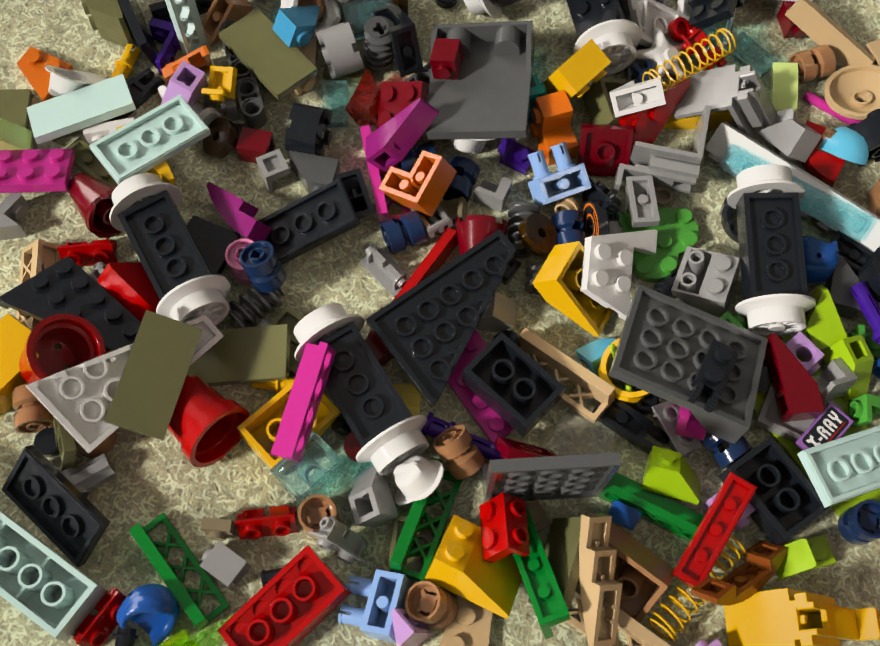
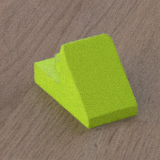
[776,534,837,580]

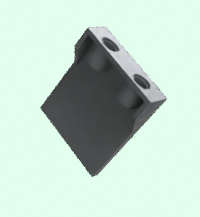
[422,20,535,140]
[608,284,768,444]
[481,452,622,503]

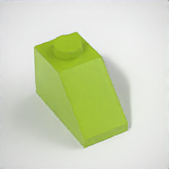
[801,285,848,350]
[641,445,700,505]

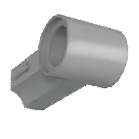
[61,453,117,498]

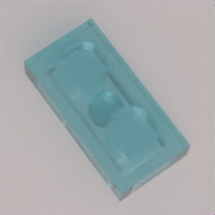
[725,32,778,79]
[323,80,349,128]

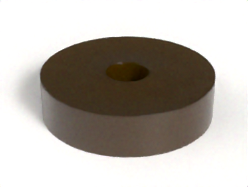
[202,117,237,159]
[519,213,558,257]

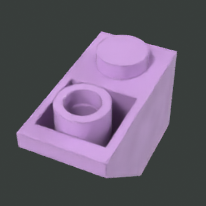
[161,60,207,108]

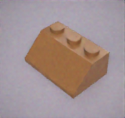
[609,522,674,623]

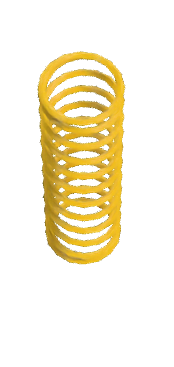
[642,28,736,92]
[648,535,746,642]

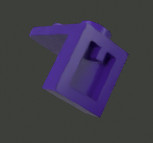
[148,17,181,76]
[498,138,536,175]

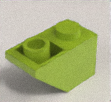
[822,334,874,402]

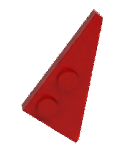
[618,78,691,155]

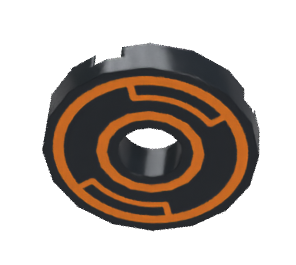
[582,200,609,237]

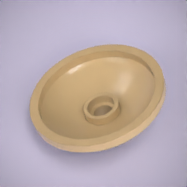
[824,64,880,120]

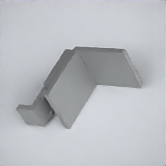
[673,64,795,138]
[612,105,711,195]

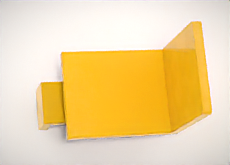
[724,588,880,646]

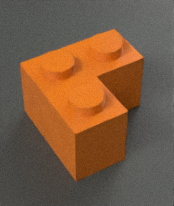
[529,90,579,166]
[378,150,457,217]

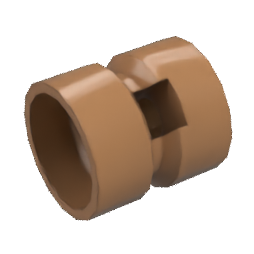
[788,45,836,84]
[11,384,54,434]
[433,424,485,480]
[298,494,340,540]
[404,581,458,629]

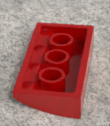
[217,545,352,646]

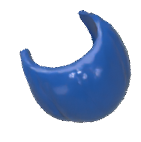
[803,236,839,283]
[116,583,180,646]

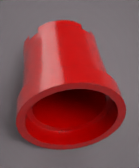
[19,313,106,384]
[168,374,250,468]

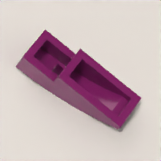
[206,182,272,242]

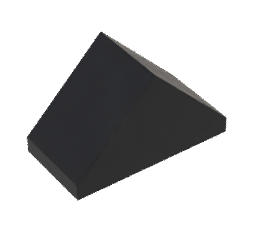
[335,168,375,219]

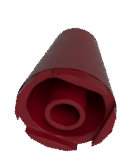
[67,173,121,238]
[455,215,508,255]

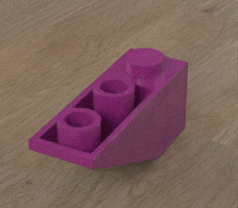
[366,97,439,172]

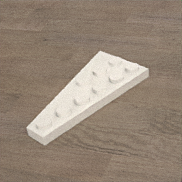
[26,315,224,453]

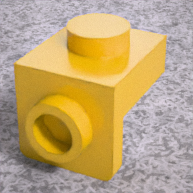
[201,66,238,103]

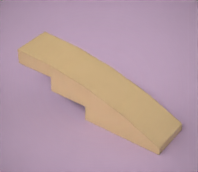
[579,513,622,646]

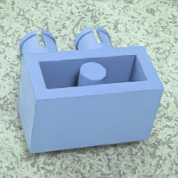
[527,142,592,206]
[338,569,413,643]

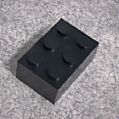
[462,332,565,438]
[718,436,830,545]

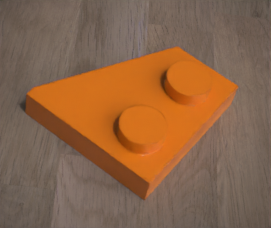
[161,45,212,85]
[17,46,74,102]

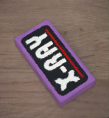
[794,403,854,450]

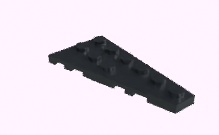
[0,256,141,352]

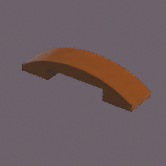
[691,540,787,606]

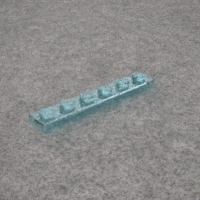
[718,144,874,242]

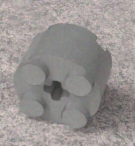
[316,21,364,80]

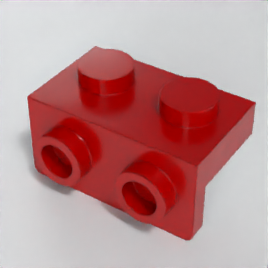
[479,492,530,563]

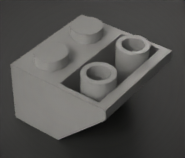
[671,246,740,317]

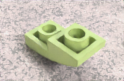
[770,62,798,114]

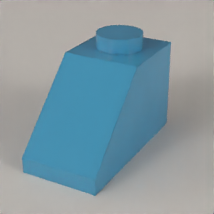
[272,5,320,48]

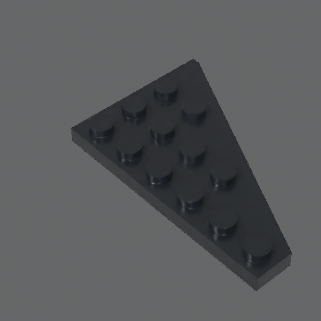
[366,229,516,408]

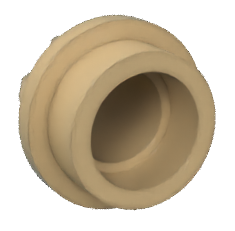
[554,196,580,214]

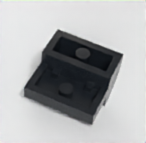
[687,0,745,29]

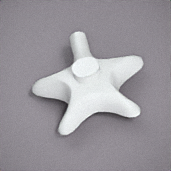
[636,27,685,79]

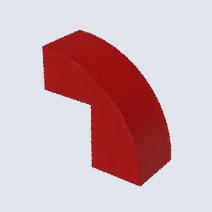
[801,120,845,187]

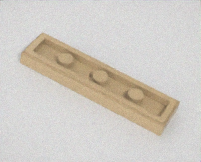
[785,0,875,67]

